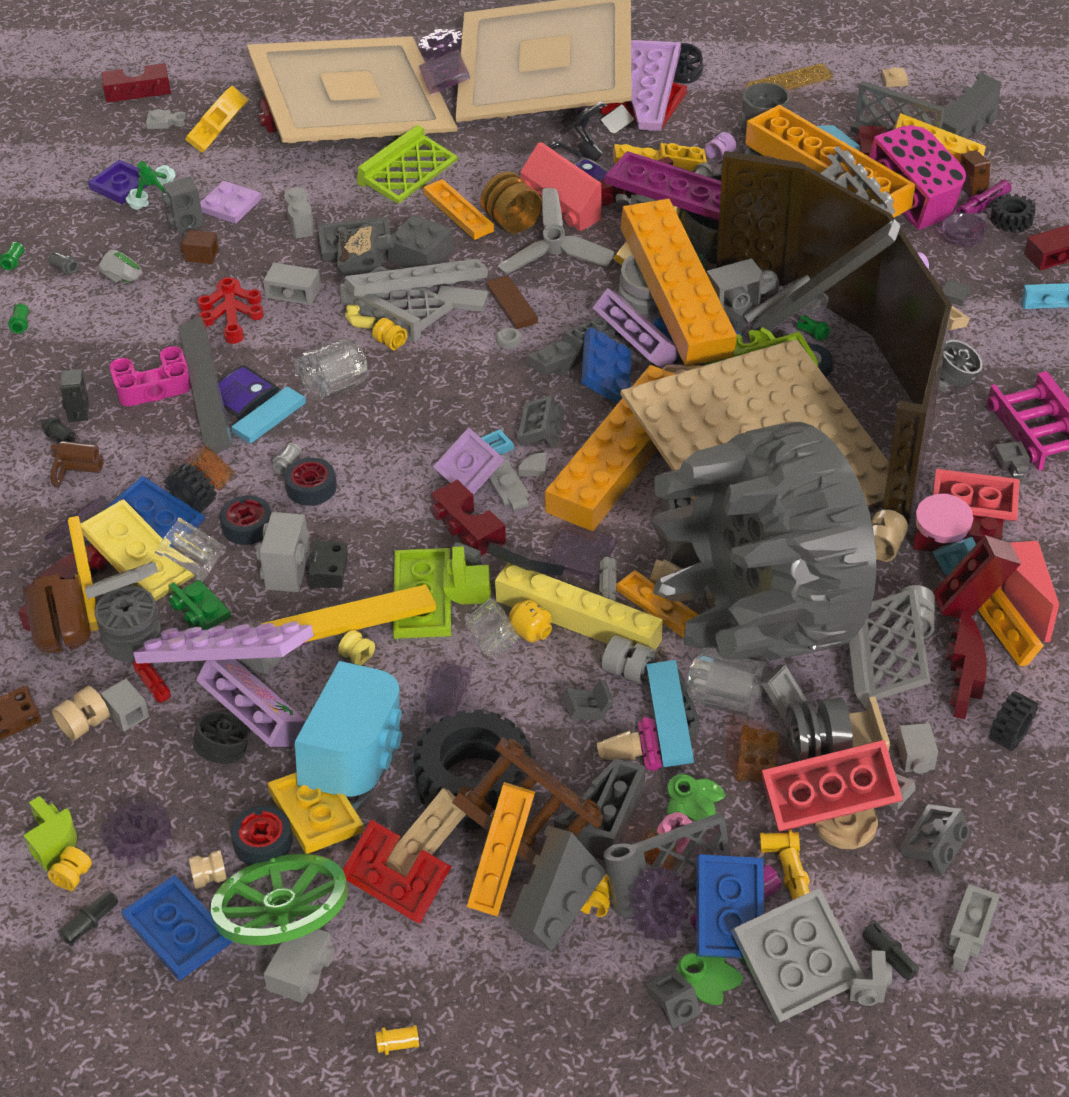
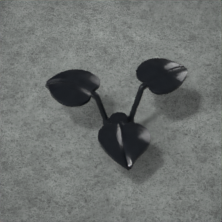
[547,101,607,161]

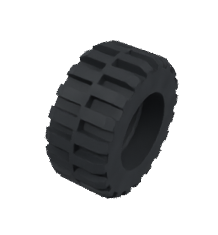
[413,709,532,829]

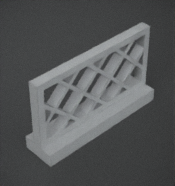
[340,266,453,342]
[849,588,930,709]

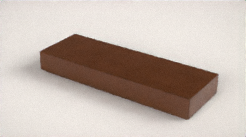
[486,275,538,329]

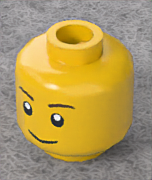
[509,600,552,643]

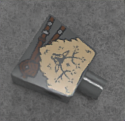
[337,226,394,276]

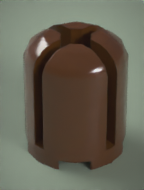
[22,574,91,654]

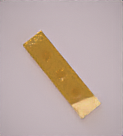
[746,63,833,91]

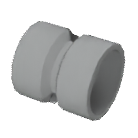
[896,585,935,639]
[602,635,655,684]

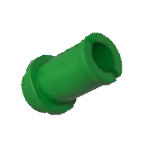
[0,242,25,270]
[8,304,29,334]
[797,315,830,341]

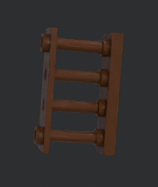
[452,736,603,868]

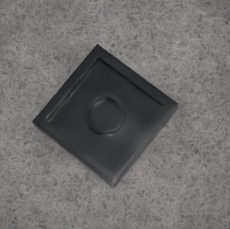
[487,542,565,576]

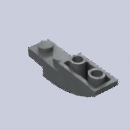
[526,318,616,376]

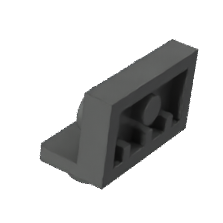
[517,395,564,448]
[899,804,970,875]

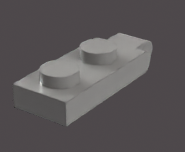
[487,454,529,512]

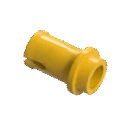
[760,829,800,853]
[375,1025,419,1055]

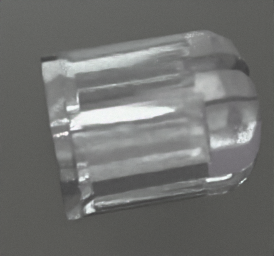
[293,338,368,402]
[687,647,769,718]

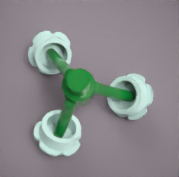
[126,161,176,210]

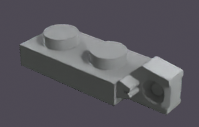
[948,884,1000,972]

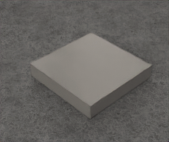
[84,562,158,599]

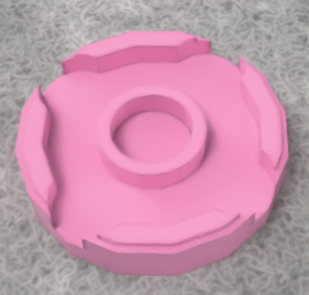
[915,494,973,543]

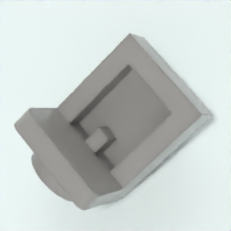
[849,950,892,1006]

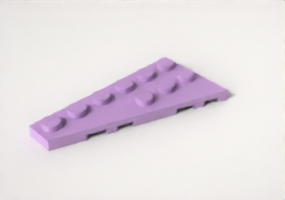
[631,40,681,131]

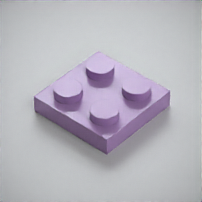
[200,181,262,223]
[433,427,505,495]

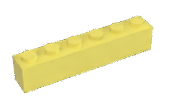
[495,562,663,650]

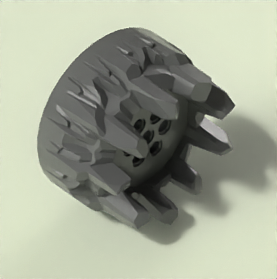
[650,421,876,660]

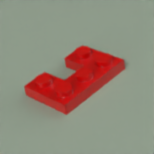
[343,820,452,924]

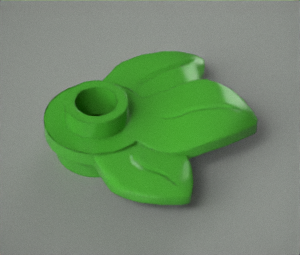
[667,774,726,827]
[676,953,743,1005]

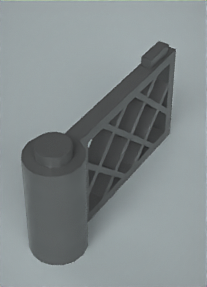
[604,812,731,919]

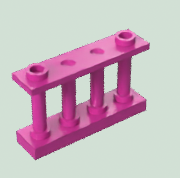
[987,371,1069,471]

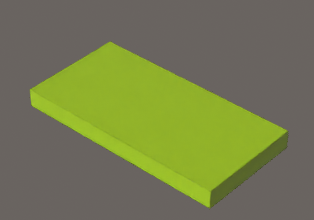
[393,548,451,639]

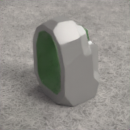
[98,249,142,283]

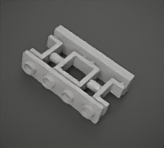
[820,146,895,215]

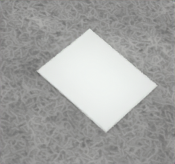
[601,105,634,133]

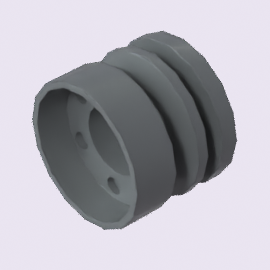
[741,83,790,136]
[95,586,163,662]
[785,697,853,762]

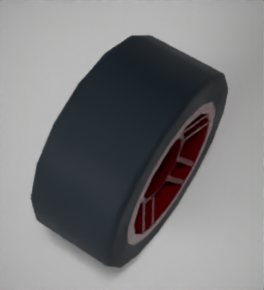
[284,457,337,506]
[219,495,271,545]

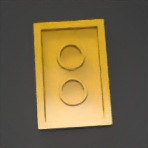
[268,772,364,854]

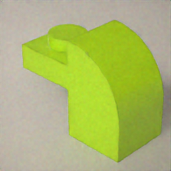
[443,546,491,604]
[23,796,77,871]

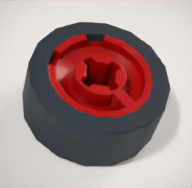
[231,805,293,865]

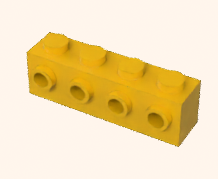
[893,113,986,163]

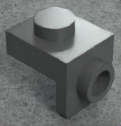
[562,680,613,721]

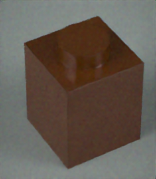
[180,230,219,264]

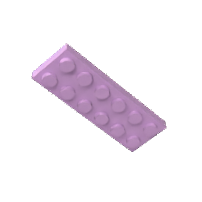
[133,622,314,663]

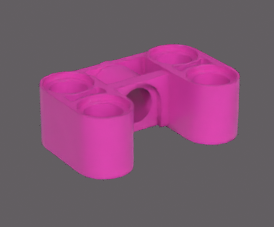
[110,346,191,406]

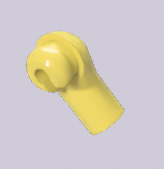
[345,304,376,329]

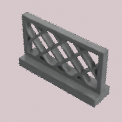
[851,81,945,134]

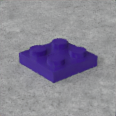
[88,159,147,204]

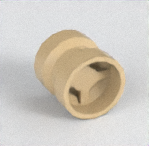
[189,850,227,889]

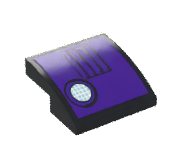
[218,365,280,420]

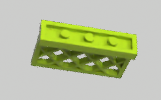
[357,125,458,204]

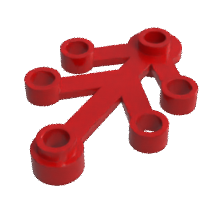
[197,277,264,344]

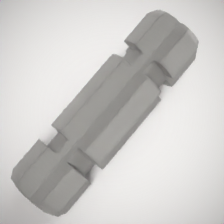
[599,557,617,602]

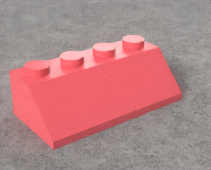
[520,142,601,231]
[762,740,903,832]

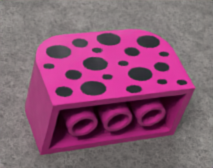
[869,125,966,230]

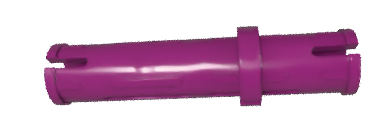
[956,179,1012,221]

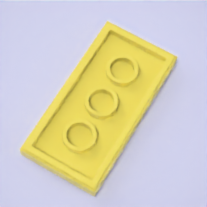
[81,499,195,601]

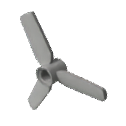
[499,188,614,274]

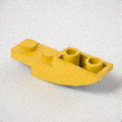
[185,86,249,153]
[612,143,707,171]

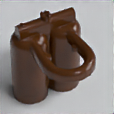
[50,442,104,488]

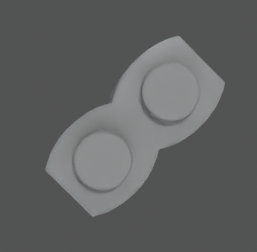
[284,188,314,239]

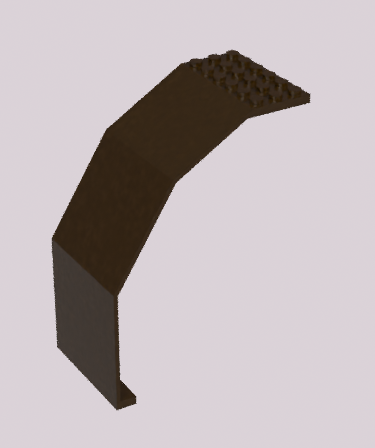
[717,151,952,534]

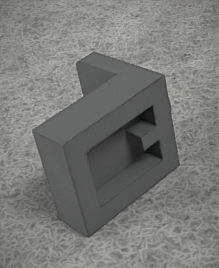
[646,969,701,1028]

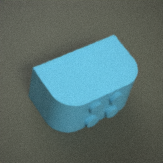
[295,661,402,797]

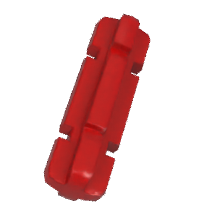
[133,660,171,703]

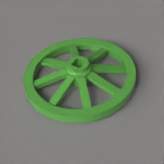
[210,854,348,945]

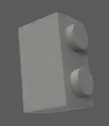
[263,263,321,305]
[264,921,335,1003]

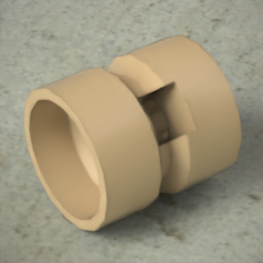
[871,510,908,562]
[52,686,110,741]

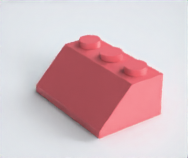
[932,469,1020,522]

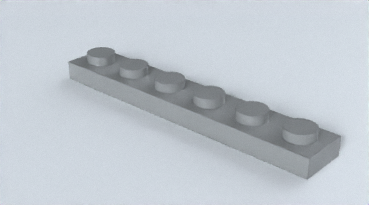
[344,259,488,297]

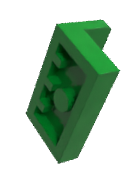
[168,580,231,630]

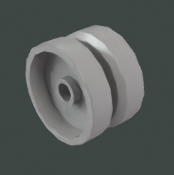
[618,255,659,314]

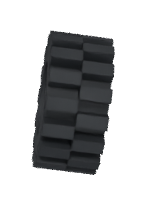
[990,194,1036,233]
[165,463,217,513]
[989,691,1038,751]

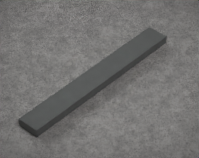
[748,219,901,335]
[179,316,233,457]

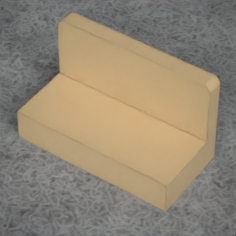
[849,696,890,751]

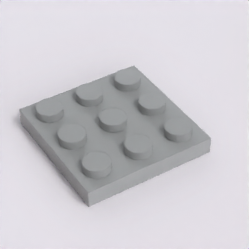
[731,888,866,1024]

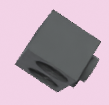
[162,176,204,233]

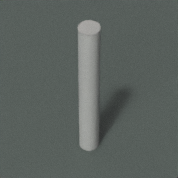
[744,275,810,323]

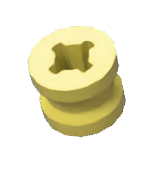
[338,630,375,666]

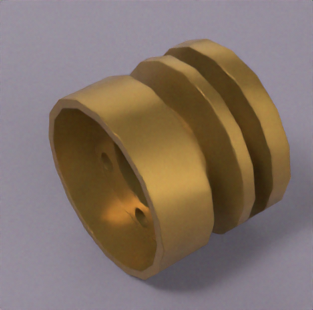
[480,171,543,234]

